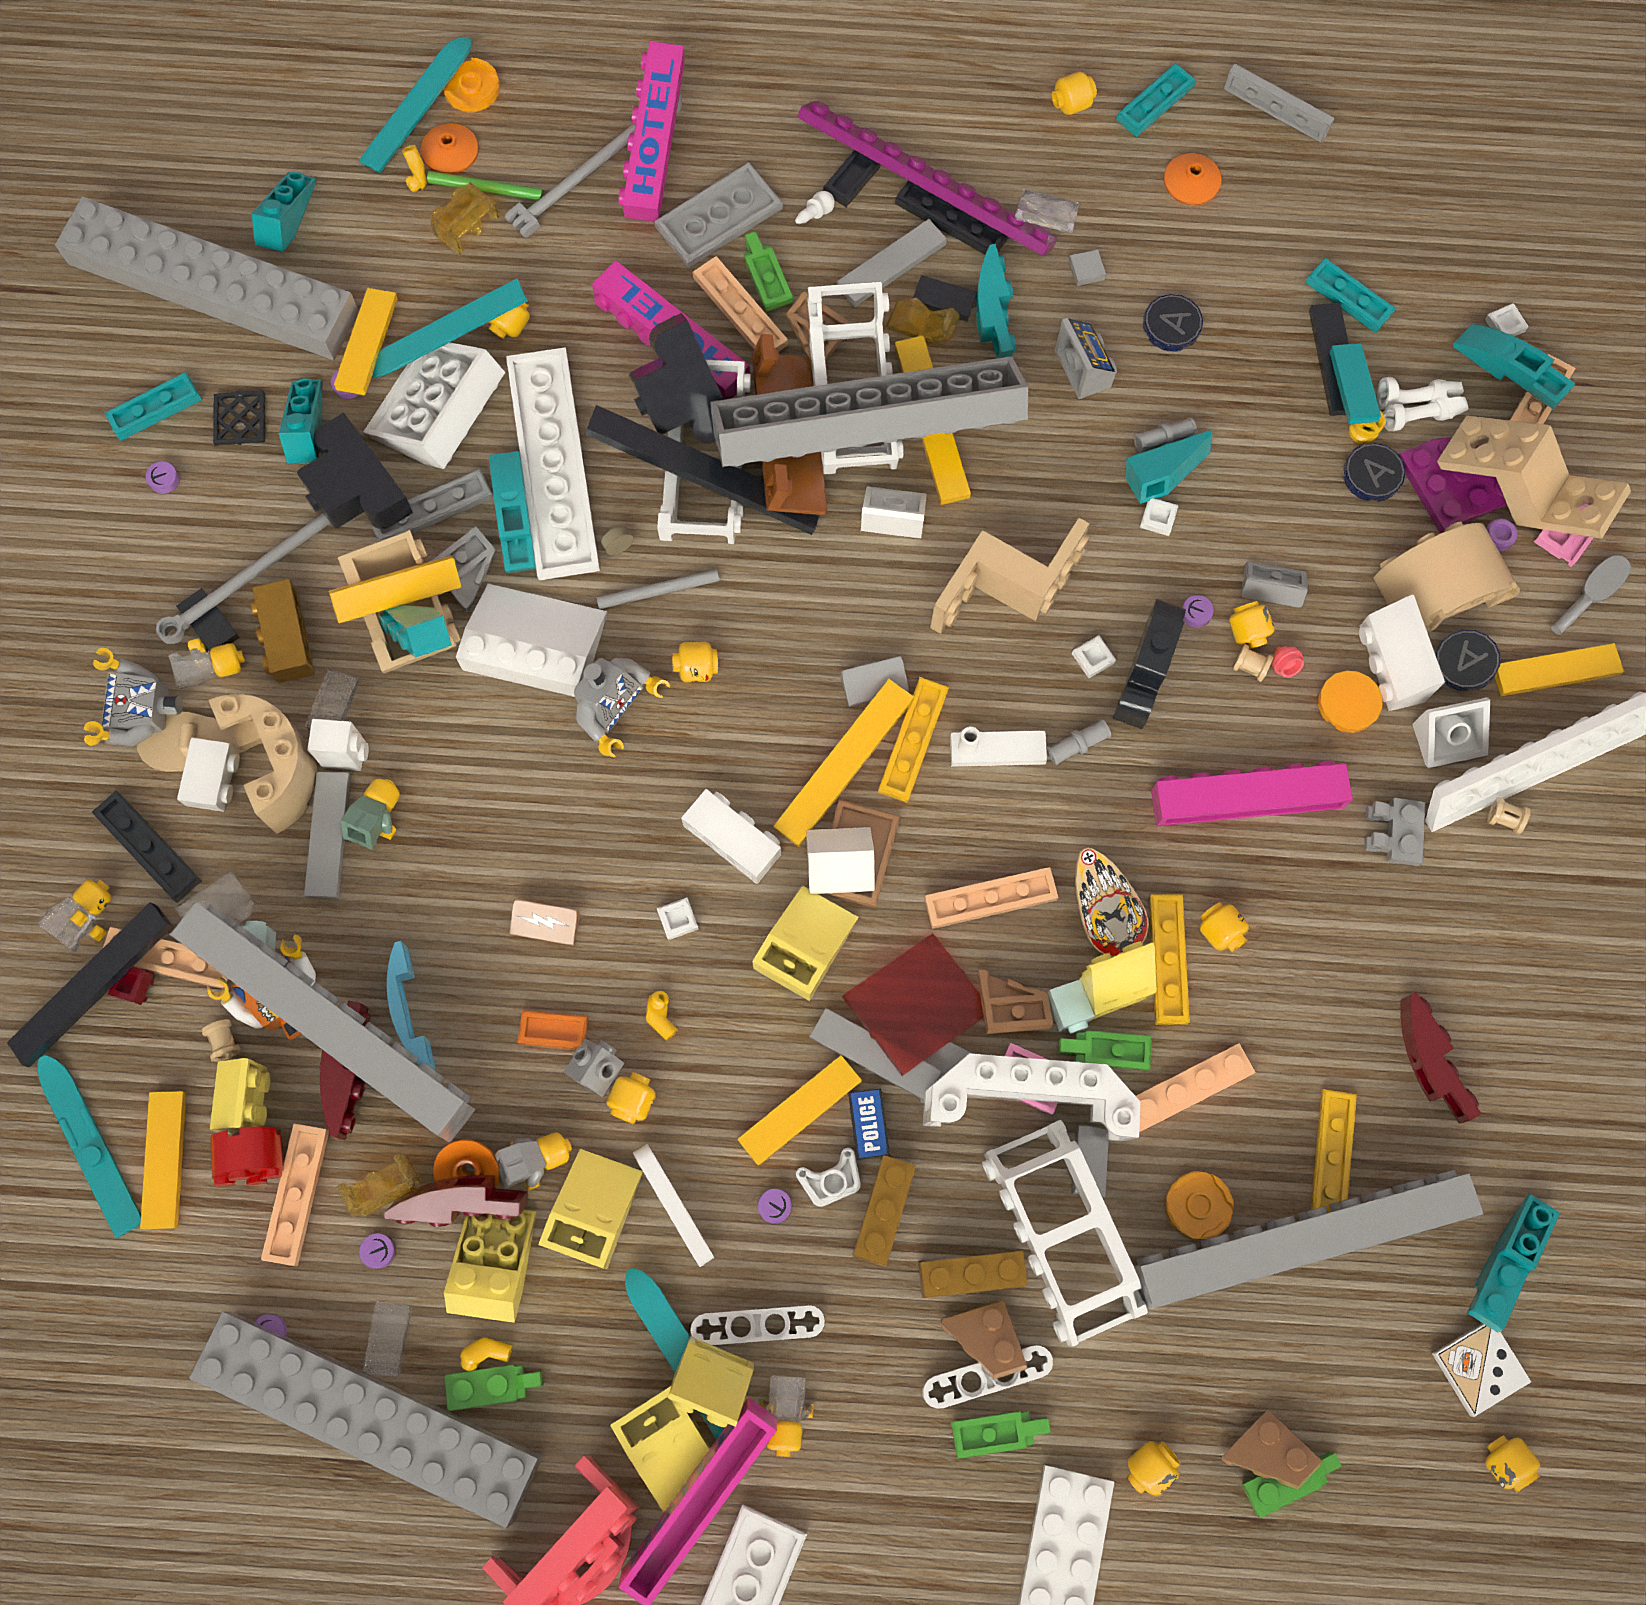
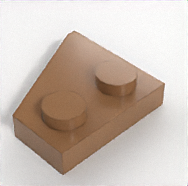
[786,292,852,363]
[977,970,1053,1034]
[941,1300,1027,1379]
[1222,1410,1322,1490]

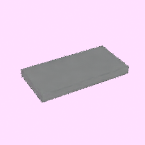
[654,162,783,268]

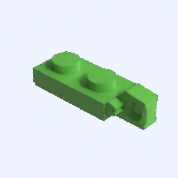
[743,232,793,312]
[1057,1031,1151,1071]
[444,1364,544,1411]
[951,1411,1051,1459]
[1241,1451,1342,1518]

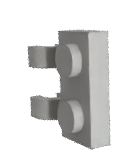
[1364,798,1425,866]

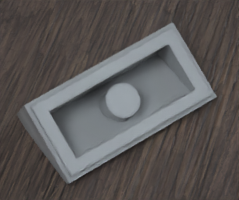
[1241,562,1308,608]
[841,656,909,707]
[1071,1125,1109,1198]

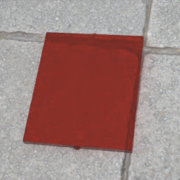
[842,933,984,1076]

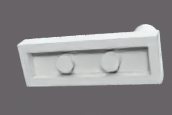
[950,727,1047,767]

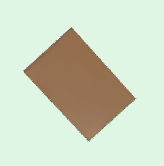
[824,799,900,908]

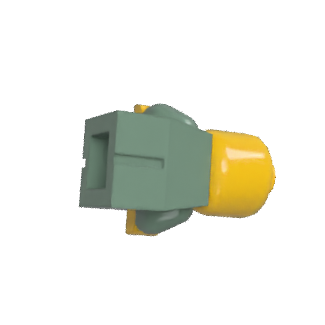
[341,779,400,850]

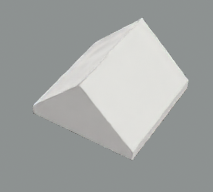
[861,486,927,539]
[1412,697,1490,768]
[806,827,874,894]

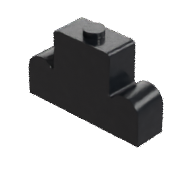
[629,313,724,443]
[297,413,413,529]
[1113,599,1186,729]

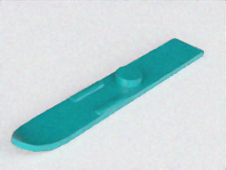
[359,37,473,173]
[371,279,528,378]
[37,1055,141,1239]
[625,1268,728,1439]

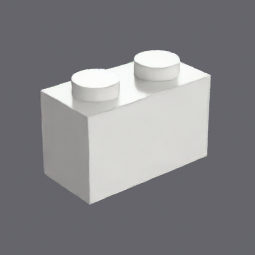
[307,719,369,771]
[177,737,240,812]

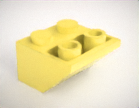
[210,1058,271,1133]

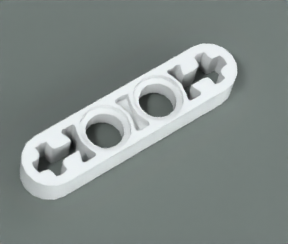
[633,1144,714,1267]
[691,1305,825,1345]
[922,1345,1053,1409]

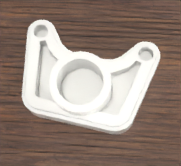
[796,1148,861,1207]

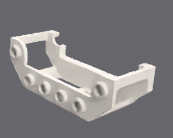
[807,282,903,474]
[657,360,751,544]
[923,1053,1141,1142]
[982,1120,1148,1347]

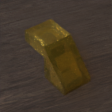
[886,298,960,343]

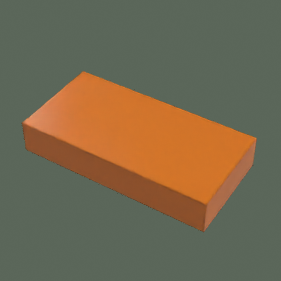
[517,1010,589,1050]

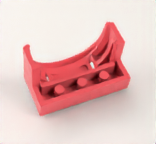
[482,1456,640,1605]

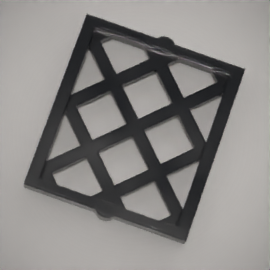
[213,390,265,446]

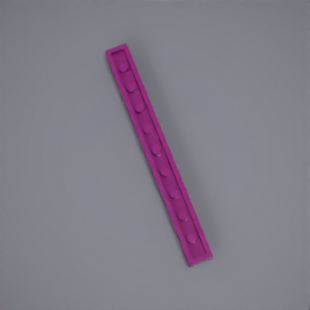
[797,101,1057,256]

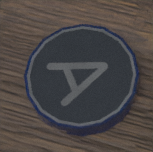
[1143,294,1203,352]
[1343,443,1406,502]
[1435,630,1500,691]

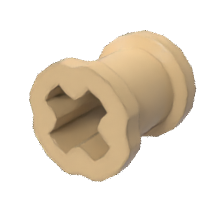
[1233,644,1273,682]
[1487,797,1531,834]
[201,1019,241,1062]

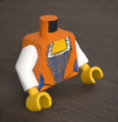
[207,934,316,1039]

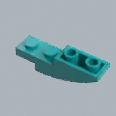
[976,244,1016,358]
[1453,324,1575,410]
[489,451,536,573]
[1467,1194,1560,1333]

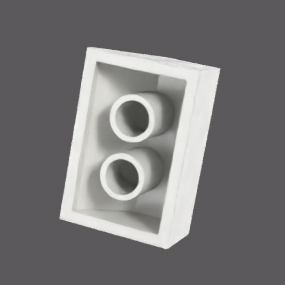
[1359,595,1445,711]

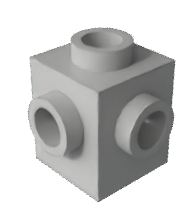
[563,1039,624,1097]

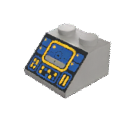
[1054,318,1117,399]

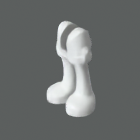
[1377,377,1468,431]

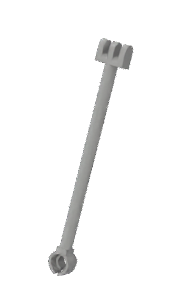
[505,94,682,238]
[156,513,358,644]

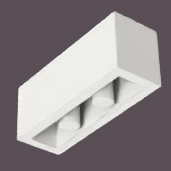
[681,789,781,884]

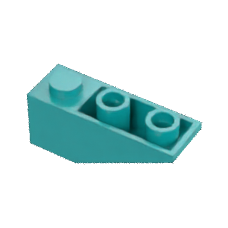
[252,172,316,252]
[279,378,323,464]
[1125,430,1213,504]
[379,605,452,658]

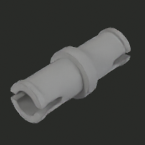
[1134,417,1197,453]
[1046,719,1112,766]

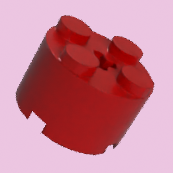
[210,1127,283,1187]

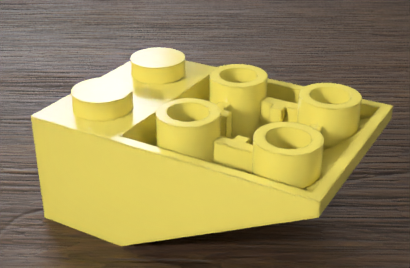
[752,886,859,1001]
[1079,941,1156,1020]
[538,1149,643,1269]
[444,1210,536,1323]
[668,1336,754,1427]
[610,1386,710,1512]

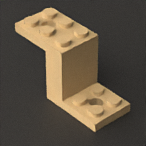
[1437,416,1631,539]
[930,518,1090,634]

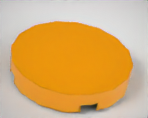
[443,58,500,112]
[1318,670,1383,733]
[1165,1171,1234,1240]

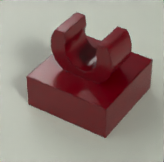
[107,967,154,1005]

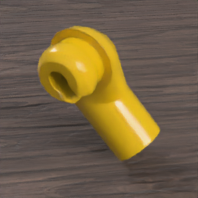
[646,990,678,1041]
[460,1337,513,1371]

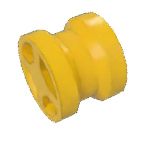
[1349,411,1385,445]

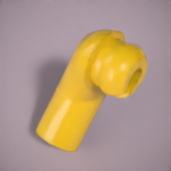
[402,145,427,192]

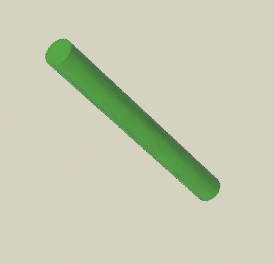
[427,171,543,200]

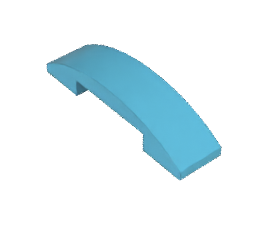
[387,941,436,1071]

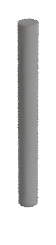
[596,569,719,609]

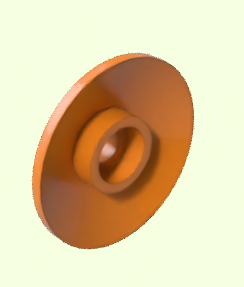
[420,123,479,175]
[1164,153,1222,205]
[433,1139,500,1189]

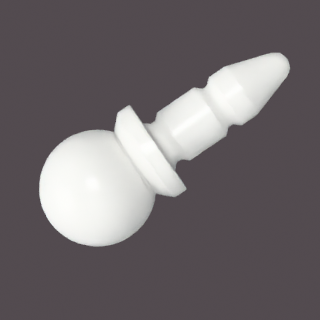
[795,191,835,224]

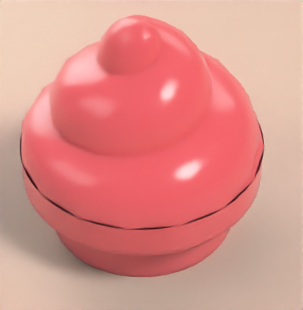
[1272,646,1304,677]

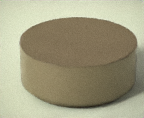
[601,526,634,555]

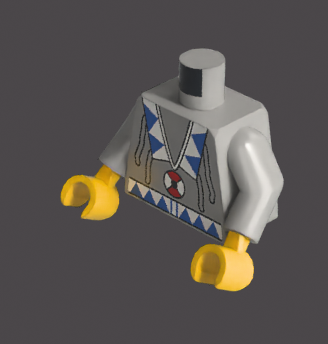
[84,648,183,747]
[574,658,670,758]

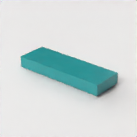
[1116,63,1196,137]
[1305,258,1396,333]
[1329,343,1381,424]
[104,372,202,441]

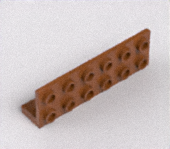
[752,334,827,515]

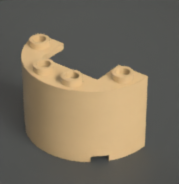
[1373,522,1520,633]
[338,530,461,674]
[209,694,317,834]

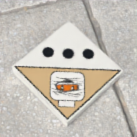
[1432,1323,1531,1417]

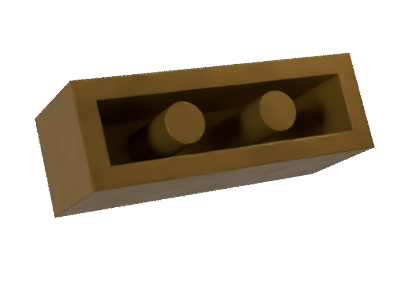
[250,579,315,684]
[852,1155,916,1267]
[918,1251,1028,1298]

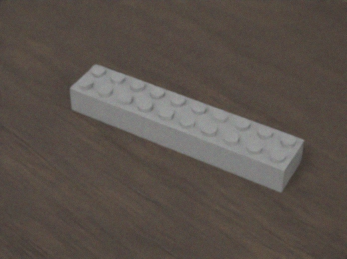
[55,197,359,360]
[710,356,1028,467]
[170,902,476,1142]
[1134,1170,1484,1309]
[189,1312,543,1528]

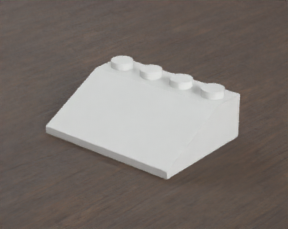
[363,342,505,469]
[456,584,607,697]

